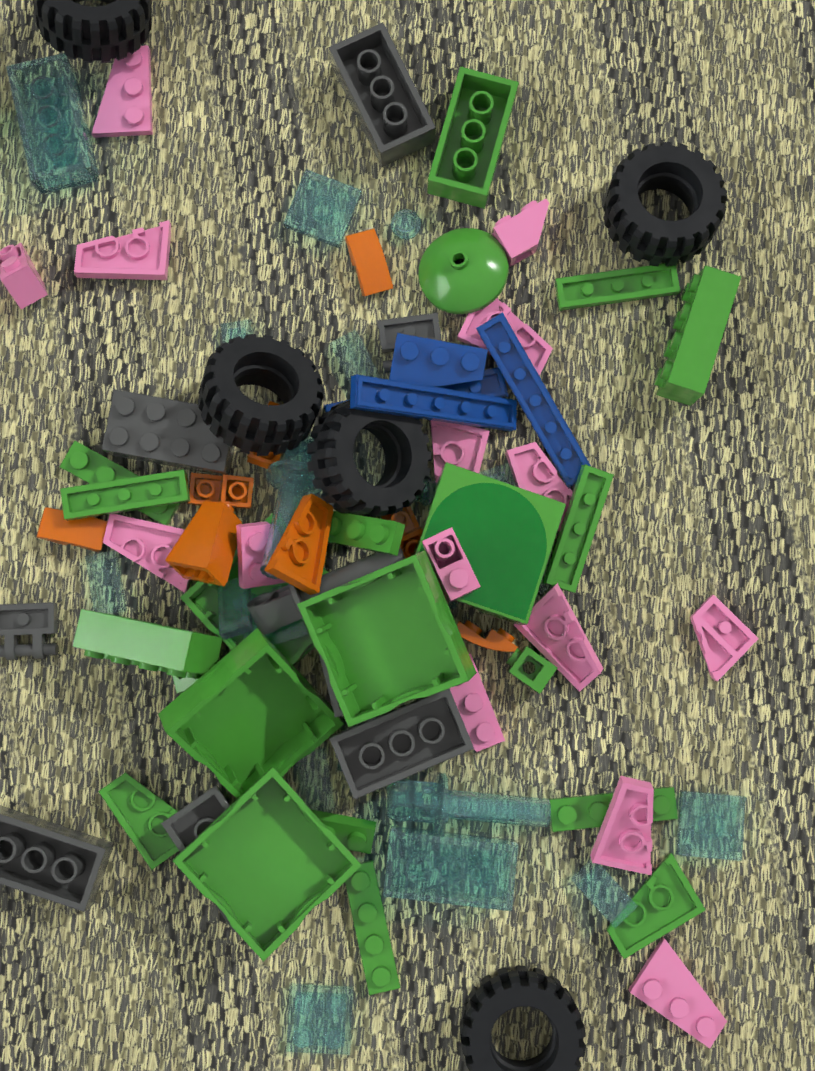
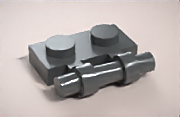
[377,312,442,373]
[0,602,59,660]

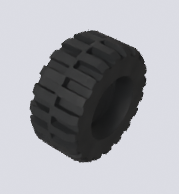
[33,0,152,63]
[603,142,727,267]
[198,334,324,456]
[307,400,432,517]
[460,965,586,1071]

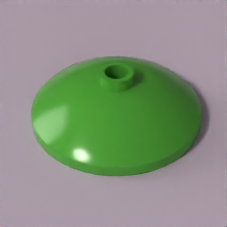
[418,228,509,314]

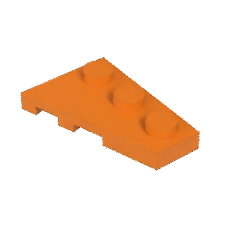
[264,493,334,595]

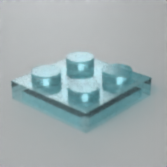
[283,169,362,249]
[676,790,746,861]
[286,983,354,1055]

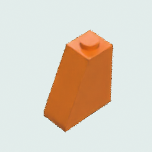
[165,501,242,587]

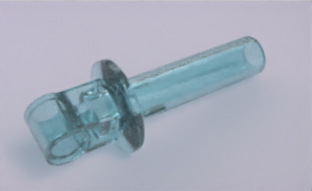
[260,435,322,579]
[387,773,551,835]

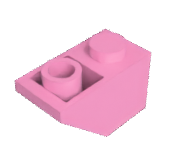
[492,199,549,267]
[0,243,48,309]
[422,527,481,603]

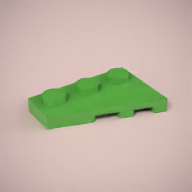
[98,773,179,870]
[606,853,706,959]

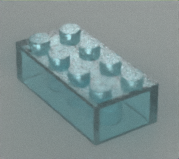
[6,53,100,194]
[383,826,519,911]

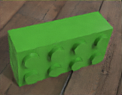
[427,66,519,209]
[654,265,741,406]
[72,609,223,679]

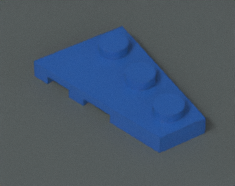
[389,333,488,387]

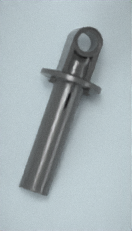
[246,547,405,635]

